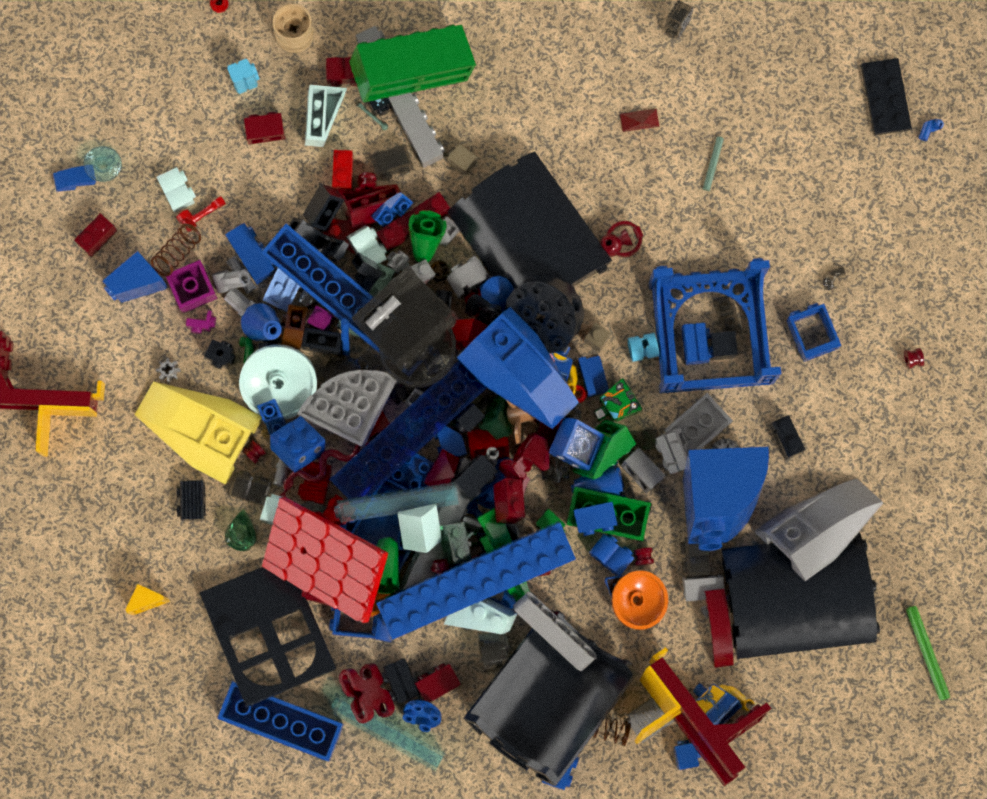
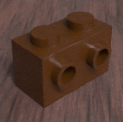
[279,304,307,349]

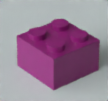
[166,260,218,314]

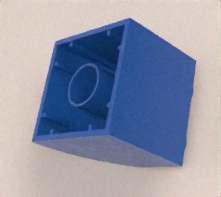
[682,447,769,551]

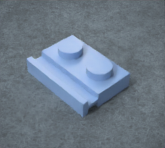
[263,268,300,312]

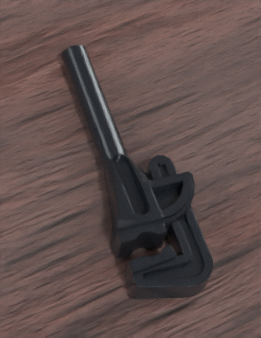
[465,294,503,326]

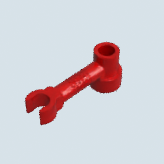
[176,196,226,232]

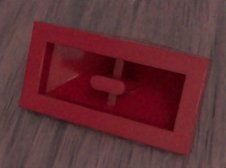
[620,108,659,132]
[423,449,459,492]

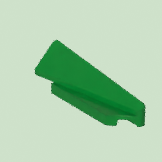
[477,508,530,602]

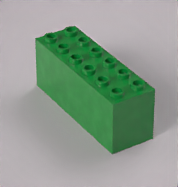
[349,24,476,103]

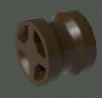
[430,260,449,282]

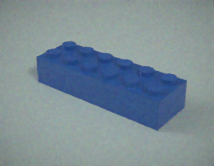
[217,681,344,762]

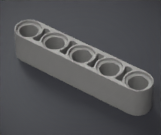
[513,592,597,671]

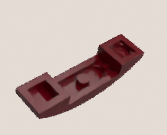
[704,588,734,668]

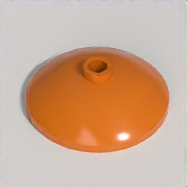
[611,571,668,630]

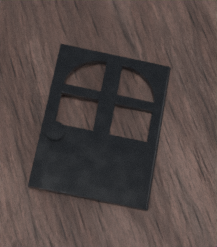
[199,567,337,708]

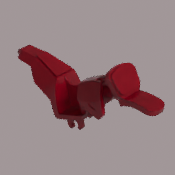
[499,419,562,494]

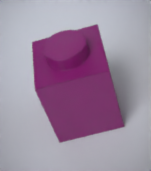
[307,306,335,331]

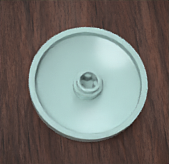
[239,345,317,419]

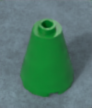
[408,211,447,262]
[376,537,399,594]

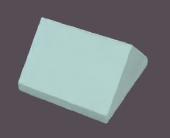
[397,504,442,553]

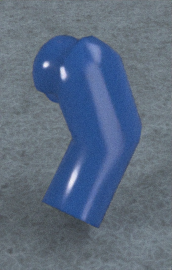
[919,119,944,141]

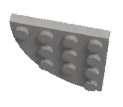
[297,370,398,447]

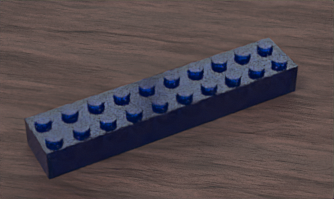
[330,361,487,508]

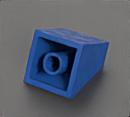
[103,251,168,303]

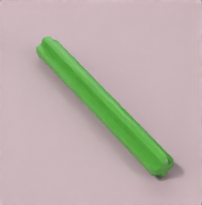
[906,606,950,700]

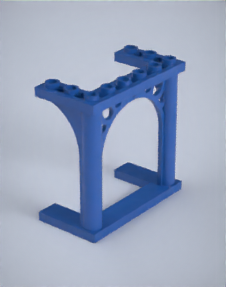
[649,258,782,394]

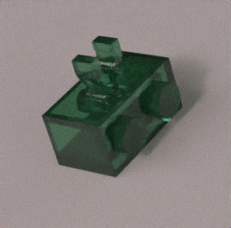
[479,395,514,440]
[440,521,479,565]

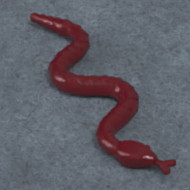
[280,444,361,497]

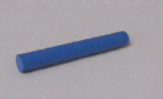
[341,318,350,358]

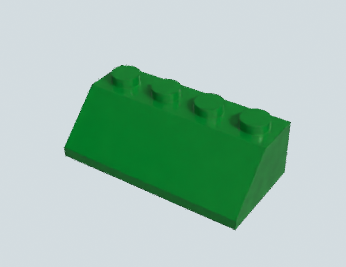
[566,487,651,541]

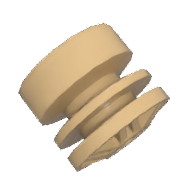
[272,3,314,53]

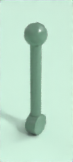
[357,103,388,130]

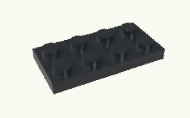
[861,58,912,136]

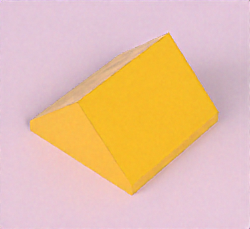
[125,584,170,615]

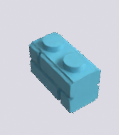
[227,59,260,94]

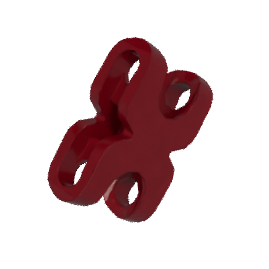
[339,663,395,724]

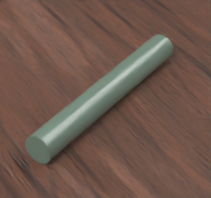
[703,137,724,191]

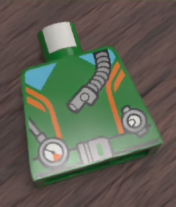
[594,378,643,422]

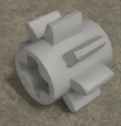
[387,250,410,274]
[156,358,181,383]

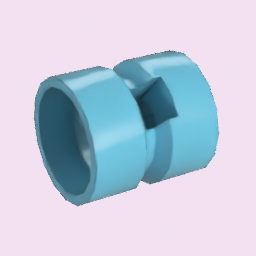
[627,333,659,362]

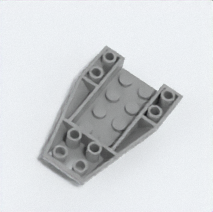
[755,479,883,581]

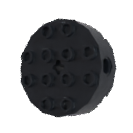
[505,274,584,353]

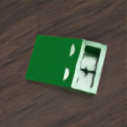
[572,420,636,480]

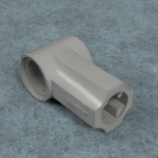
[212,269,250,293]
[224,288,255,317]

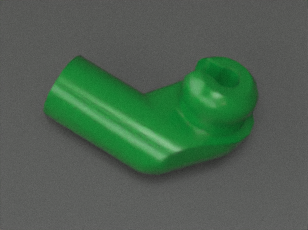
[239,337,254,363]

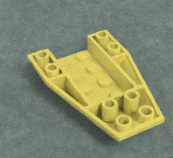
[135,381,262,485]

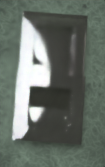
[629,429,658,452]

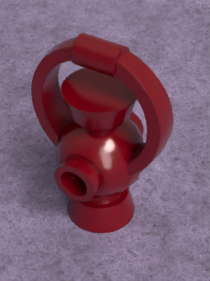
[600,221,644,258]

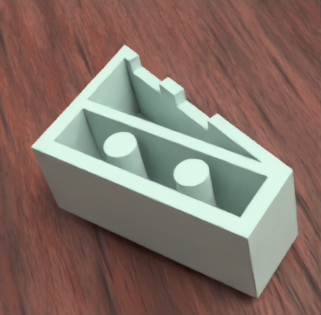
[305,85,347,147]
[444,598,517,634]

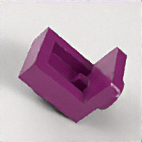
[186,310,216,334]

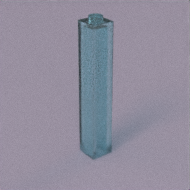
[334,483,459,523]
[331,696,445,771]

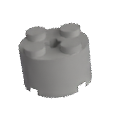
[447,256,490,299]

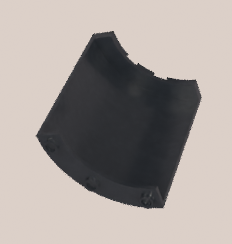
[447,151,612,289]
[721,532,880,659]
[463,610,637,786]

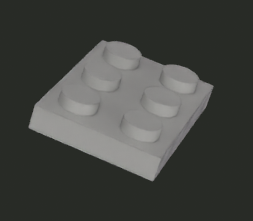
[664,393,733,450]

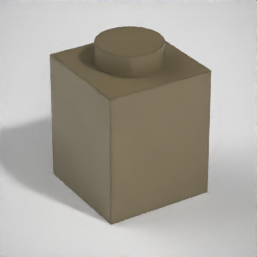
[447,144,477,176]
[584,323,611,353]

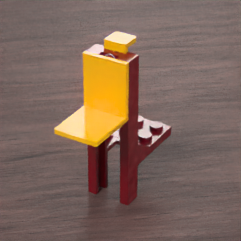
[0,331,105,457]
[634,647,772,787]

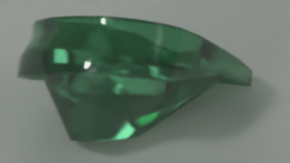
[225,509,257,552]

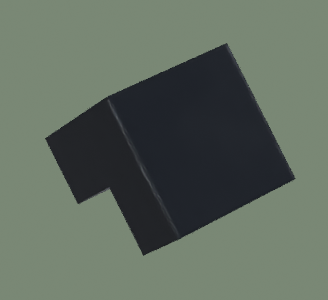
[352,252,383,292]
[710,331,738,361]

